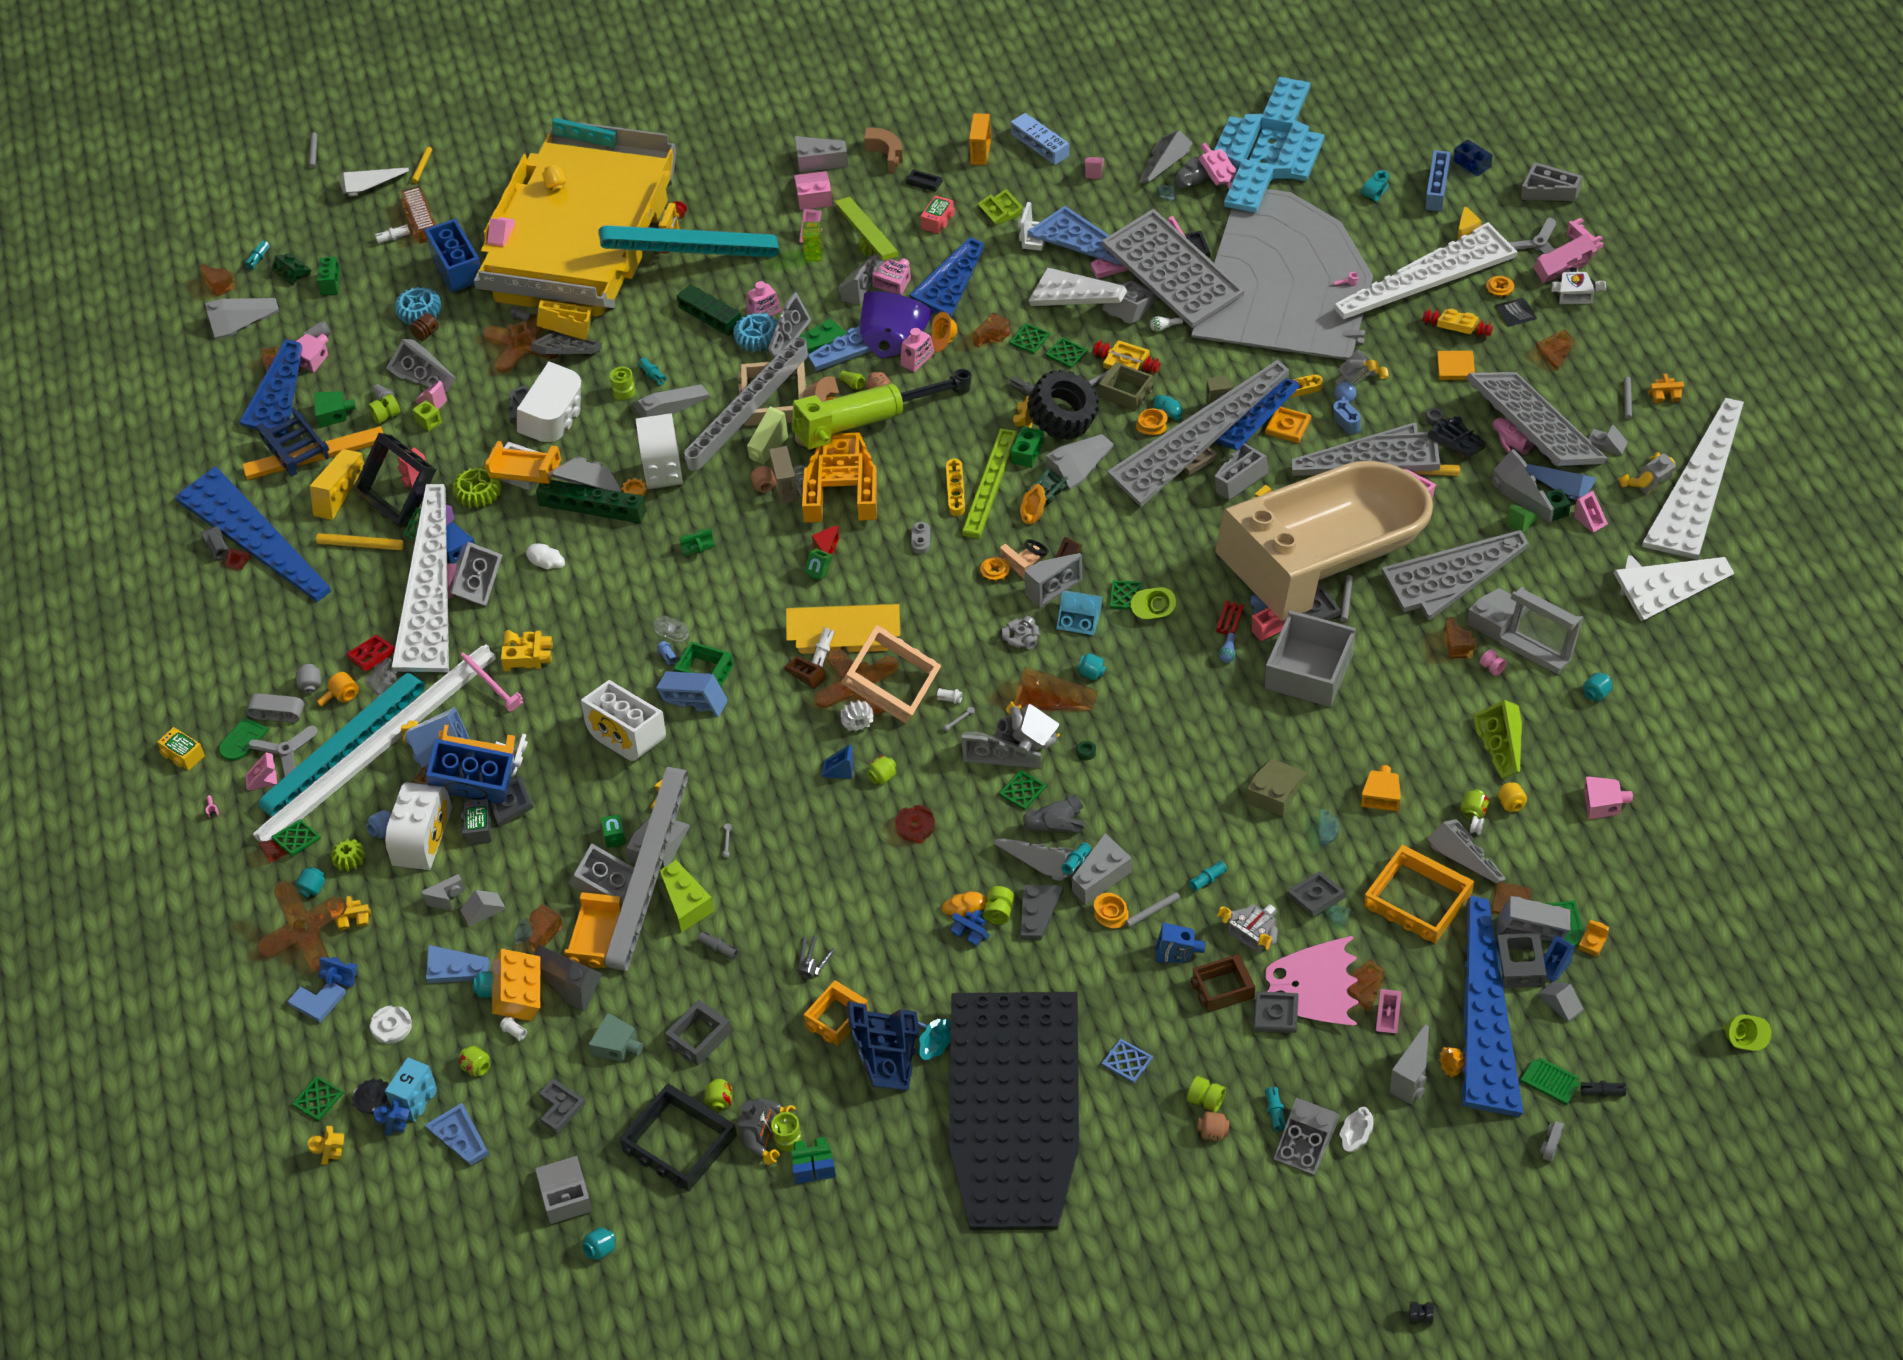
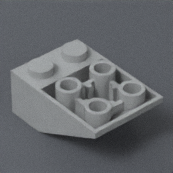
[1274,1098,1340,1175]
[535,1156,593,1224]

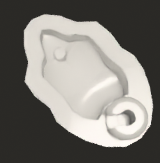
[526,543,565,570]
[1339,1107,1374,1153]

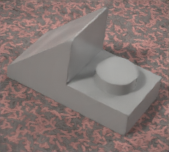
[1588,425,1628,456]
[422,874,465,911]

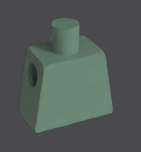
[589,1013,643,1062]

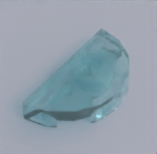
[1319,809,1340,845]

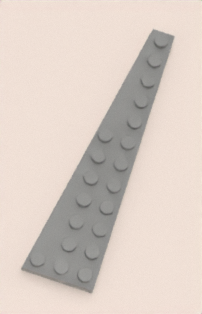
[1107,360,1289,507]

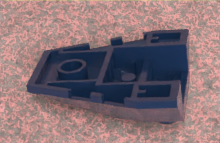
[847,1002,919,1091]

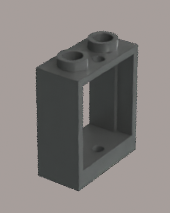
[665,1000,732,1066]

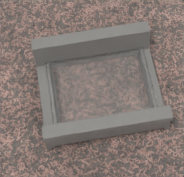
[1499,587,1583,675]

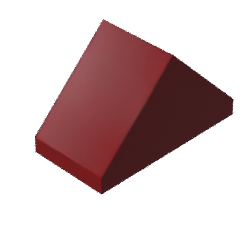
[812,525,840,555]

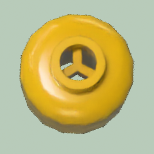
[542,165,566,191]
[1497,783,1527,812]

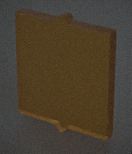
[1492,883,1532,914]

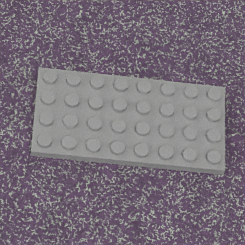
[1102,209,1245,328]
[1466,372,1607,466]

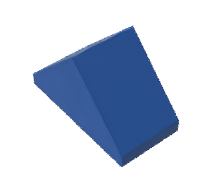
[822,745,854,779]
[1544,935,1574,982]

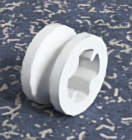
[1470,816,1485,836]

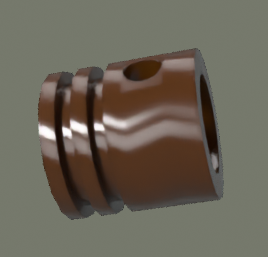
[410,313,439,341]

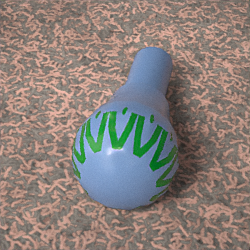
[1218,633,1236,663]

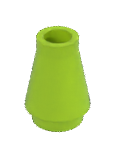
[839,371,865,390]

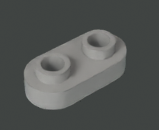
[911,522,931,554]
[1540,1121,1565,1162]

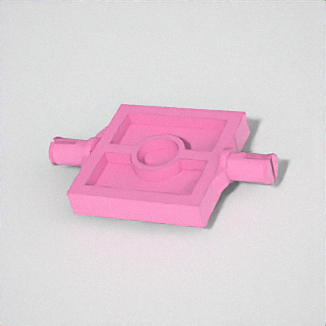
[1198,143,1237,189]

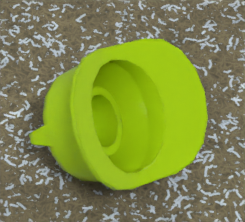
[1131,587,1176,619]
[1722,1014,1772,1051]

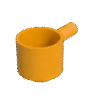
[317,672,359,706]

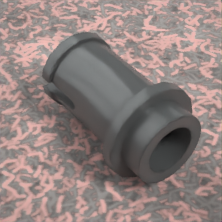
[510,307,534,324]

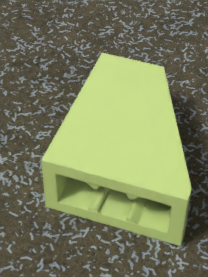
[747,406,788,464]

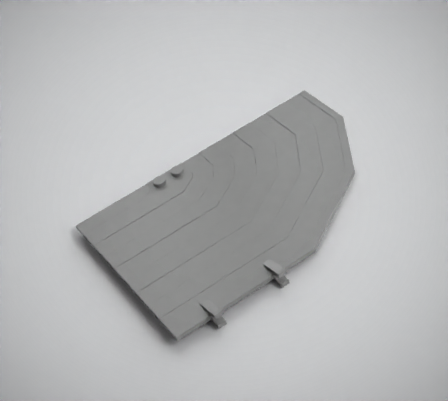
[1192,189,1373,360]

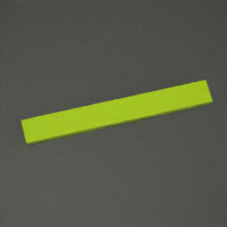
[835,197,898,261]
[962,428,1017,539]

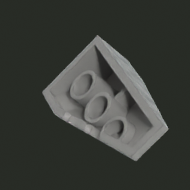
[1139,130,1192,184]
[768,292,812,359]
[386,339,456,392]
[632,385,710,418]
[1492,449,1554,523]
[994,838,1075,881]

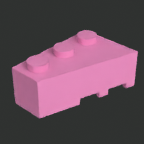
[1533,233,1597,284]

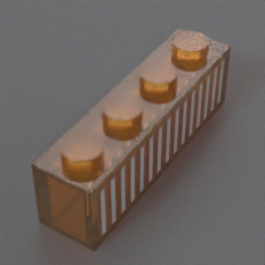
[400,186,436,244]

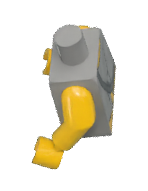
[1618,452,1676,495]

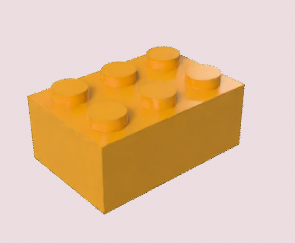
[492,949,540,1021]

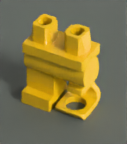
[501,630,553,671]

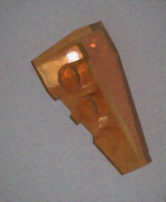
[1013,666,1098,711]

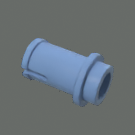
[657,641,678,665]

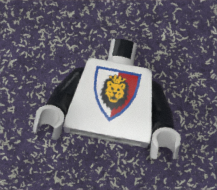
[1551,267,1606,304]

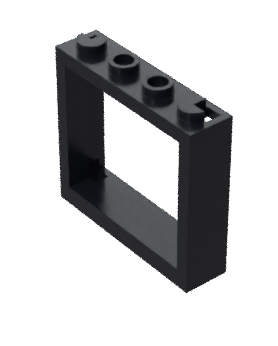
[353,433,437,527]
[619,1083,737,1191]

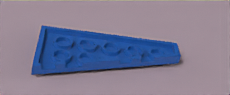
[909,237,984,318]
[239,339,302,436]
[1214,378,1299,450]

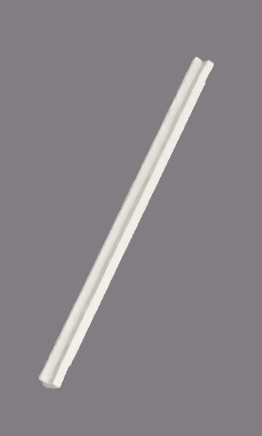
[253,645,496,847]

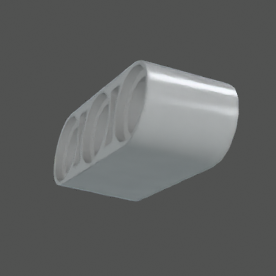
[246,694,305,722]

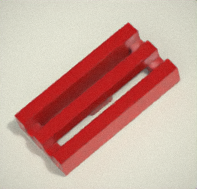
[1216,600,1244,635]

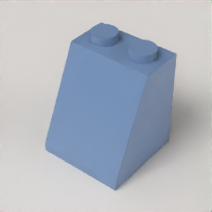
[405,707,470,768]

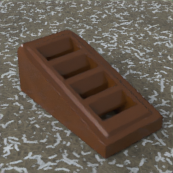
[784,656,826,689]

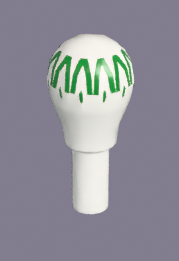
[1150,316,1183,332]

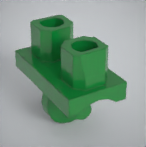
[679,529,715,556]

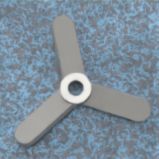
[1508,218,1556,254]
[249,726,317,777]

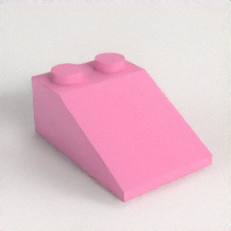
[794,171,833,210]

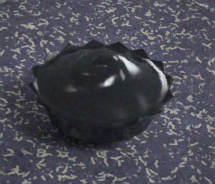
[352,1078,389,1114]

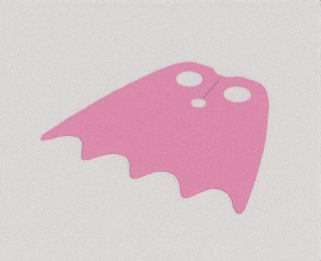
[1266,936,1358,1025]

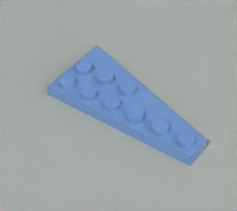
[1028,206,1123,266]

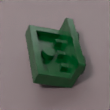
[272,253,311,285]
[1025,468,1068,504]

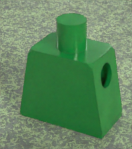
[314,391,356,428]

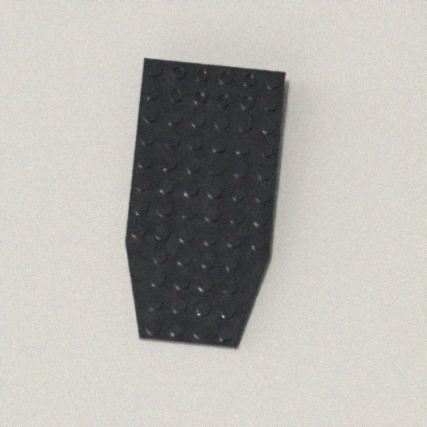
[949,992,1079,1230]

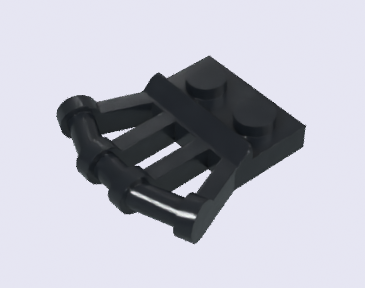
[1428,416,1487,459]

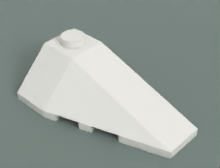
[338,168,409,197]

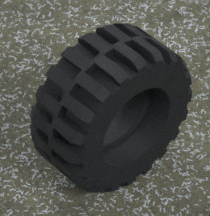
[1027,370,1099,440]

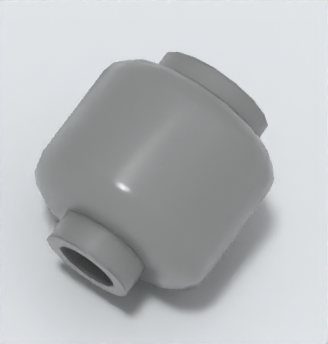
[296,664,321,694]

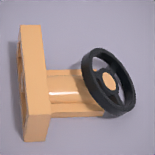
[1000,539,1049,580]

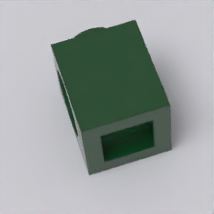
[1545,489,1571,521]

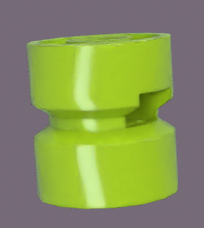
[610,367,635,400]
[368,393,401,424]
[983,886,1014,925]
[1187,1076,1226,1113]
[771,1112,802,1152]

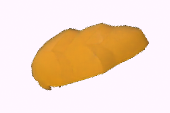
[1020,484,1046,524]
[942,891,986,917]

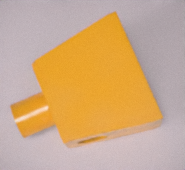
[1361,765,1401,812]

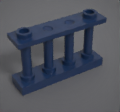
[256,408,329,477]

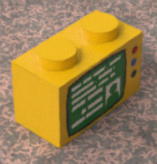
[157,727,205,771]

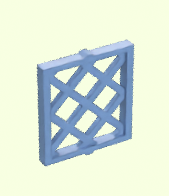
[1102,1039,1153,1083]

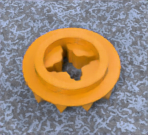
[1486,276,1514,298]
[980,557,1010,582]

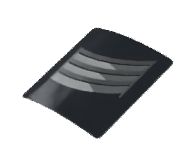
[1495,298,1537,327]

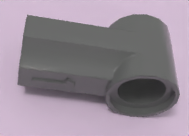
[201,525,229,560]

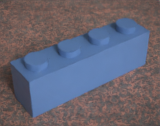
[1425,150,1451,211]

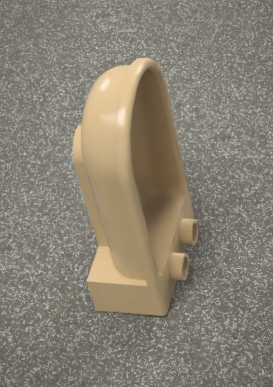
[1215,461,1433,621]

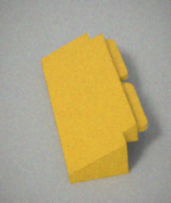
[786,604,901,654]

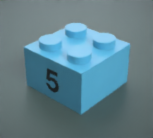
[385,1058,437,1122]

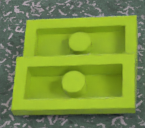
[977,189,1023,224]

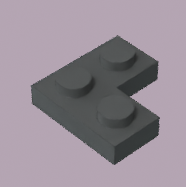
[539,1079,586,1134]

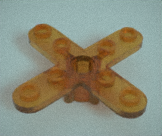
[483,313,559,372]
[815,649,899,715]
[258,881,346,973]

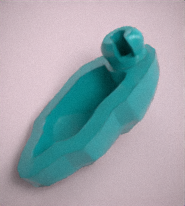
[1153,395,1183,421]
[918,1019,951,1060]

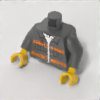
[737,1098,796,1165]

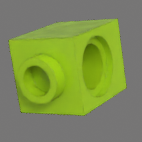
[412,400,442,432]

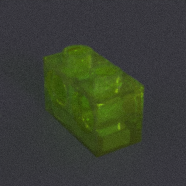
[802,222,823,261]

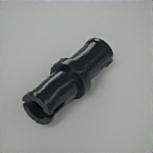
[1580,1080,1627,1098]

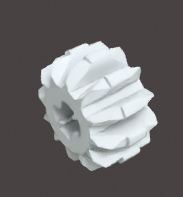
[841,700,873,732]

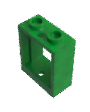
[674,641,734,687]

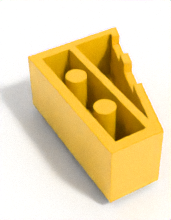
[537,300,592,341]

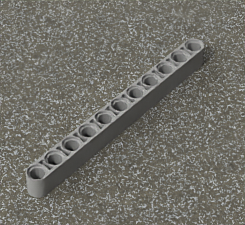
[684,337,808,471]
[605,766,689,971]

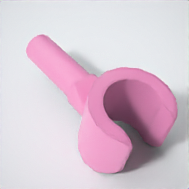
[1334,272,1359,286]
[206,795,219,818]

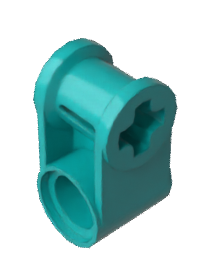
[1361,170,1389,202]

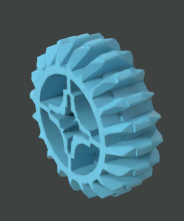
[395,286,441,325]
[734,312,778,353]

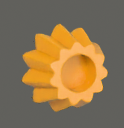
[621,478,647,496]
[1439,1047,1465,1078]

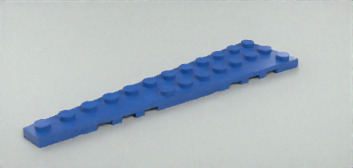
[175,466,331,602]
[1462,896,1523,1117]

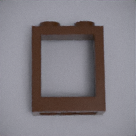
[1190,954,1255,1013]

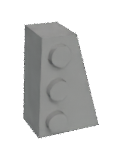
[1072,833,1132,904]

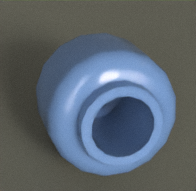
[366,810,392,839]

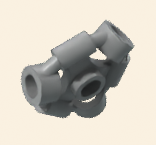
[1002,616,1040,650]

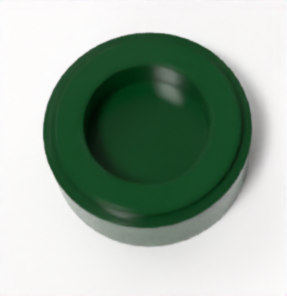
[1077,741,1096,761]

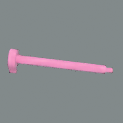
[461,653,524,712]

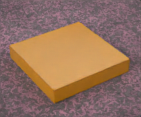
[1437,351,1475,380]
[1265,407,1311,443]

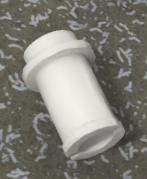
[937,688,962,704]
[500,1017,527,1041]

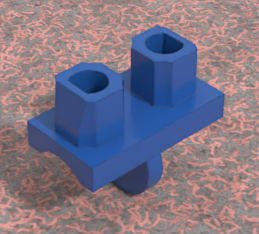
[950,910,990,947]
[319,957,357,987]
[373,1098,410,1136]

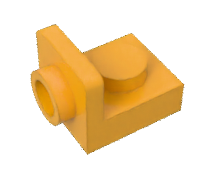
[1578,920,1609,957]

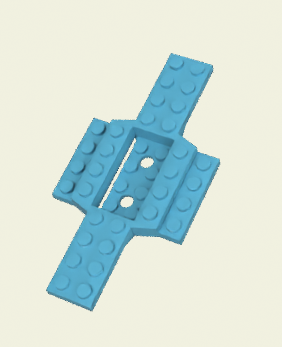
[1214,77,1325,213]

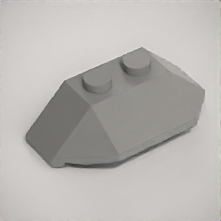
[547,456,621,492]

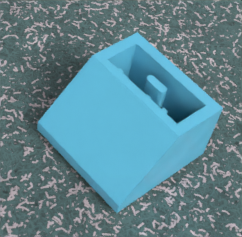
[1057,591,1103,635]

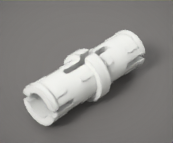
[375,225,410,244]
[811,627,835,667]

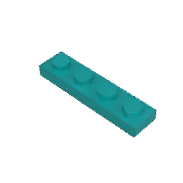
[552,117,617,148]

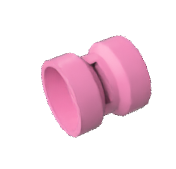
[1480,649,1507,676]

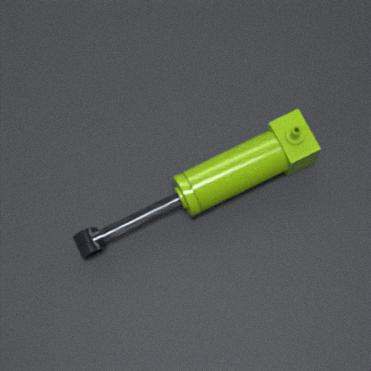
[792,369,972,450]

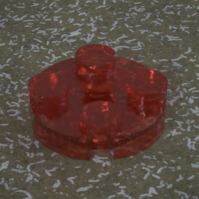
[895,805,935,843]

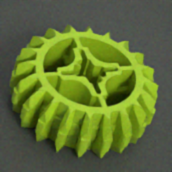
[452,466,501,509]

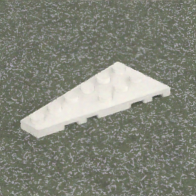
[1029,268,1127,306]
[1613,557,1734,622]

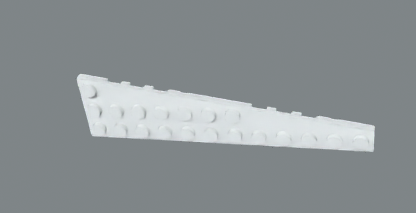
[1334,222,1517,319]
[1642,398,1744,560]
[392,484,449,672]

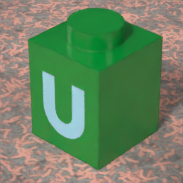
[804,549,833,580]
[601,814,626,848]

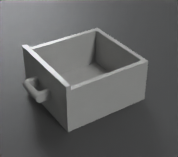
[1265,610,1356,707]

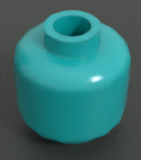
[1077,653,1106,681]
[1583,673,1613,701]
[295,867,326,898]
[473,971,493,998]
[582,1227,616,1260]

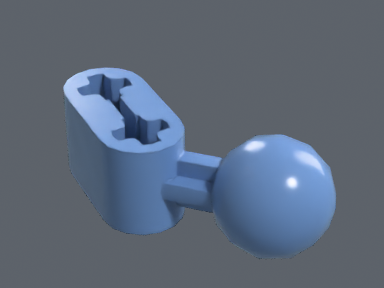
[1333,382,1361,434]

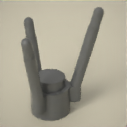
[797,936,835,979]

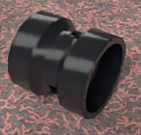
[1409,1301,1434,1326]

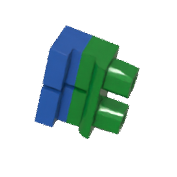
[791,1137,836,1184]

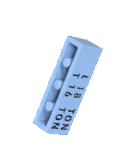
[1011,113,1070,165]

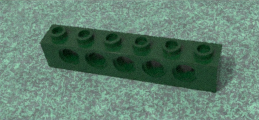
[536,480,647,524]

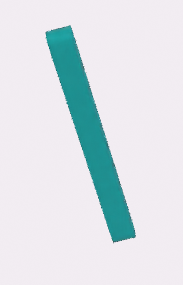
[598,225,780,257]
[258,673,425,817]

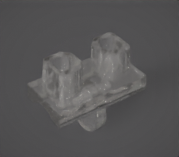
[364,658,399,695]

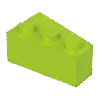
[660,860,714,933]

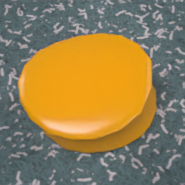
[1136,409,1168,435]
[1094,893,1128,929]

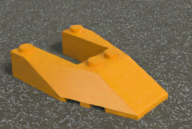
[802,432,877,523]

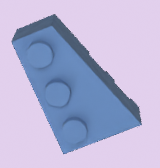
[656,671,728,717]

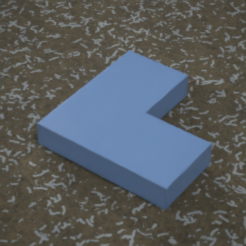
[287,983,346,1023]

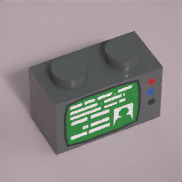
[461,799,492,845]

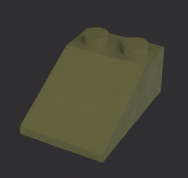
[1247,759,1308,817]

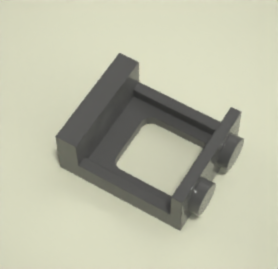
[1496,932,1547,988]

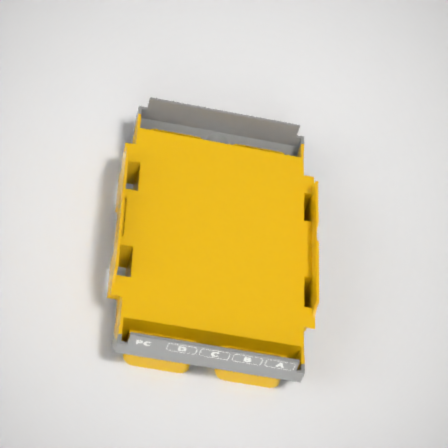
[474,122,676,316]

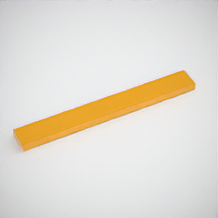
[243,426,383,480]

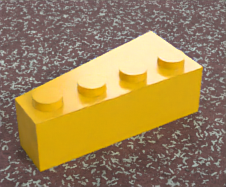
[310,449,365,520]

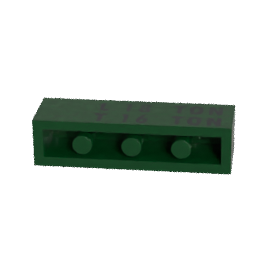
[676,284,741,336]

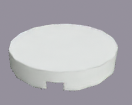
[370,1006,412,1044]

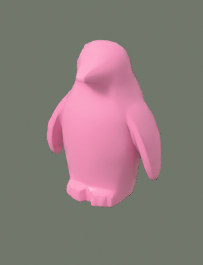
[1492,417,1534,455]

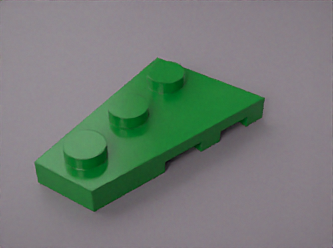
[799,319,847,354]

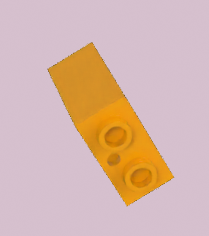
[969,113,991,165]
[804,980,869,1046]

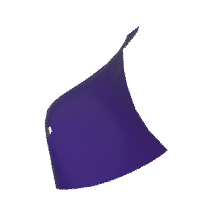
[860,291,933,358]

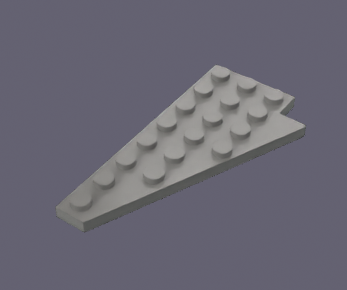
[1292,423,1440,476]
[1381,530,1528,620]

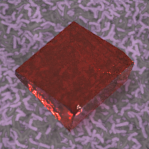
[225,548,251,570]
[258,840,288,863]

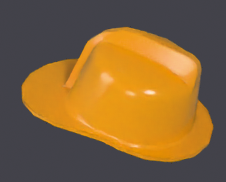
[931,312,957,352]

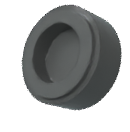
[1426,408,1444,425]

